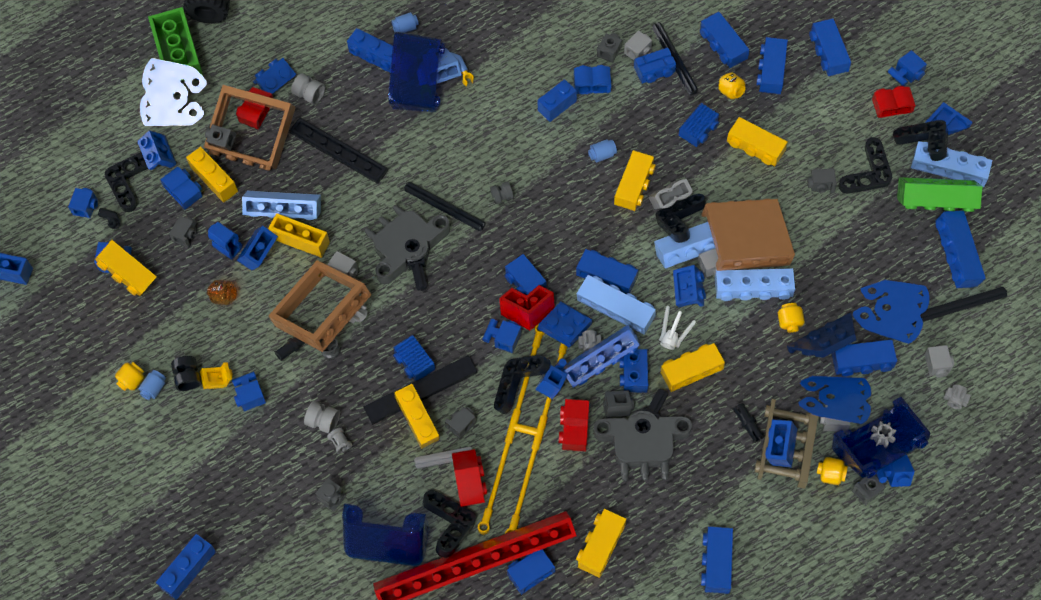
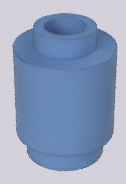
[391,12,419,34]
[588,139,617,163]
[138,370,166,400]

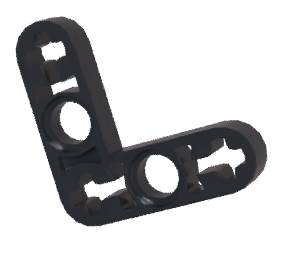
[893,120,948,161]
[838,137,893,194]
[105,152,148,212]
[655,194,707,243]
[494,355,551,414]
[422,490,476,558]

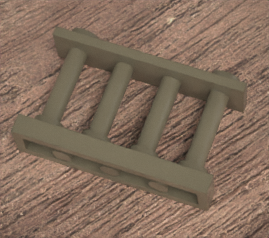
[754,399,818,489]

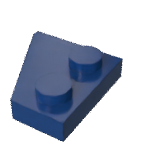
[925,102,972,135]

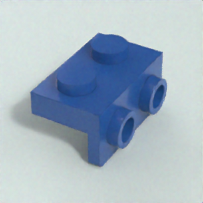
[253,58,296,94]

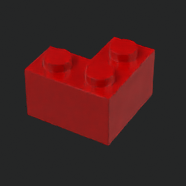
[499,285,555,331]
[559,399,589,452]
[452,449,487,507]

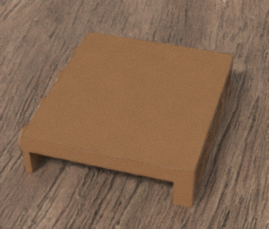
[702,199,795,271]

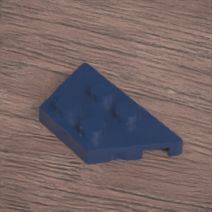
[787,313,857,358]

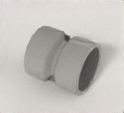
[291,73,325,105]
[304,401,340,434]

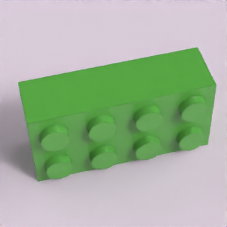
[148,7,203,82]
[897,177,983,212]

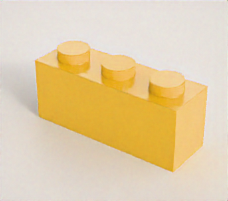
[727,117,788,166]
[186,146,238,203]
[614,150,656,211]
[268,213,330,258]
[95,240,157,296]
[660,343,725,392]
[394,384,439,449]
[576,509,626,578]

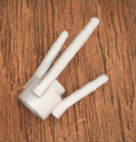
[659,306,696,350]

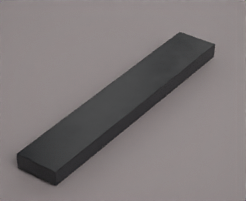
[289,117,388,184]
[363,355,477,425]

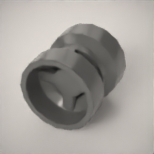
[490,181,514,204]
[320,338,340,359]

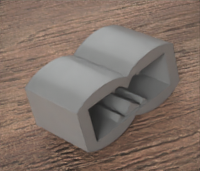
[649,179,693,209]

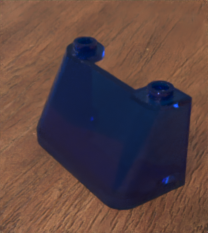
[388,32,445,112]
[832,397,930,478]
[342,504,429,566]

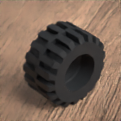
[183,0,230,24]

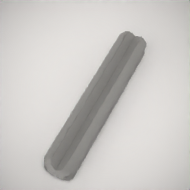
[414,447,472,469]

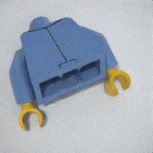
[417,48,474,99]

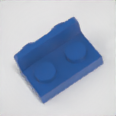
[138,131,176,170]
[673,265,706,308]

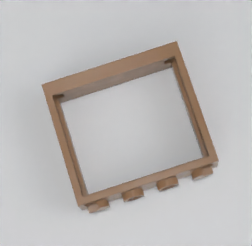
[204,85,296,171]
[268,260,371,352]

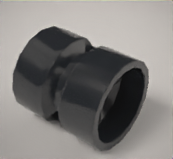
[171,356,201,392]

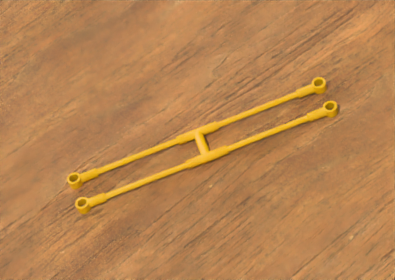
[477,325,567,535]

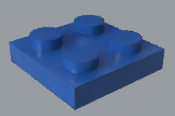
[538,302,592,348]

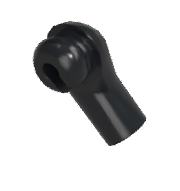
[98,208,120,229]

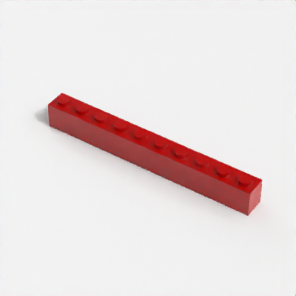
[373,511,577,600]

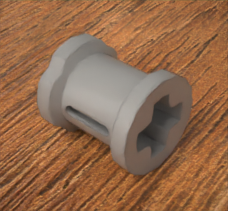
[327,428,352,454]

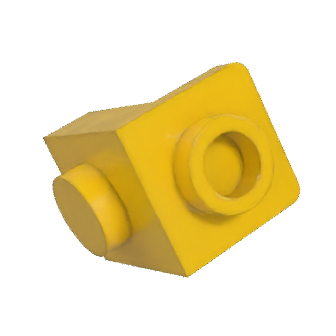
[200,362,232,389]

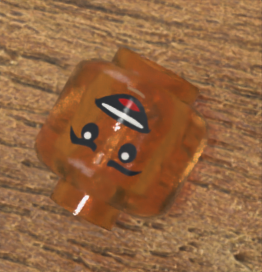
[207,280,237,305]

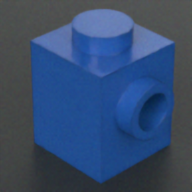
[68,188,98,218]

